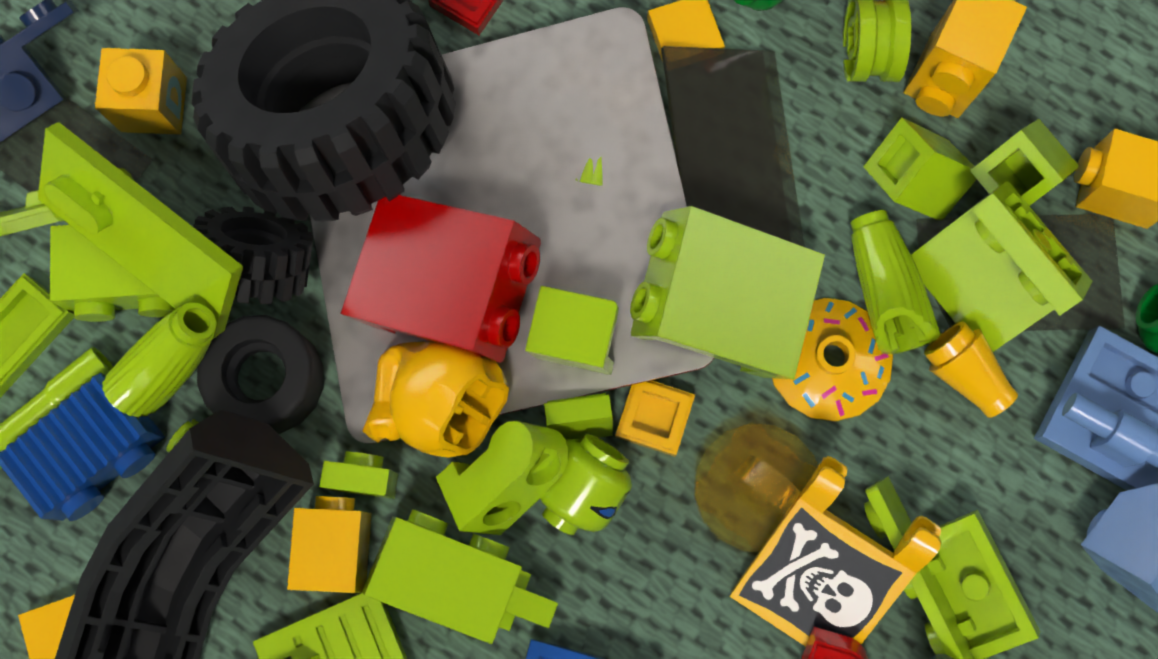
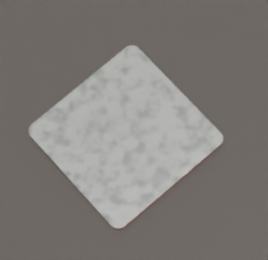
[299,7,714,444]

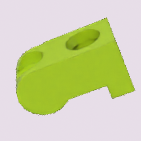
[436,421,568,535]

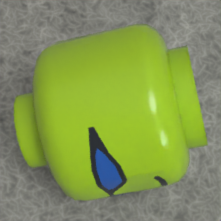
[540,434,632,535]

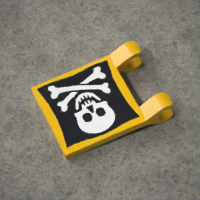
[730,456,941,647]

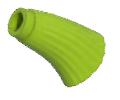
[850,210,941,354]
[102,302,217,417]

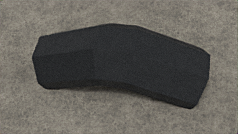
[55,409,314,659]

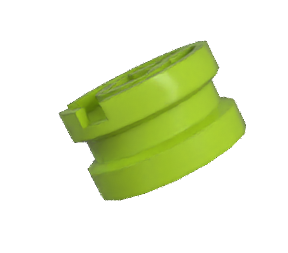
[843,0,911,82]

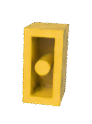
[903,0,1027,118]

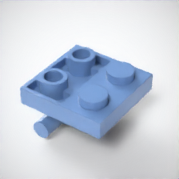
[1033,326,1158,490]

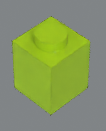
[970,119,1080,206]

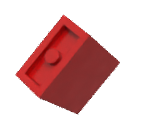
[340,195,541,363]

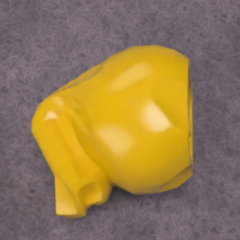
[362,341,509,458]

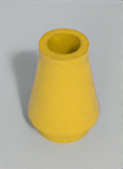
[924,321,1018,418]

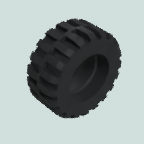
[191,0,456,222]

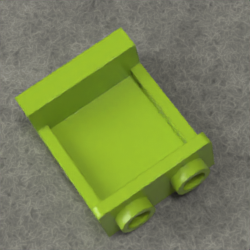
[630,206,825,380]

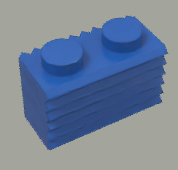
[0,373,165,521]

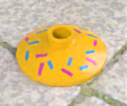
[772,298,893,422]

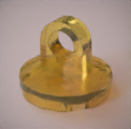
[694,424,818,552]

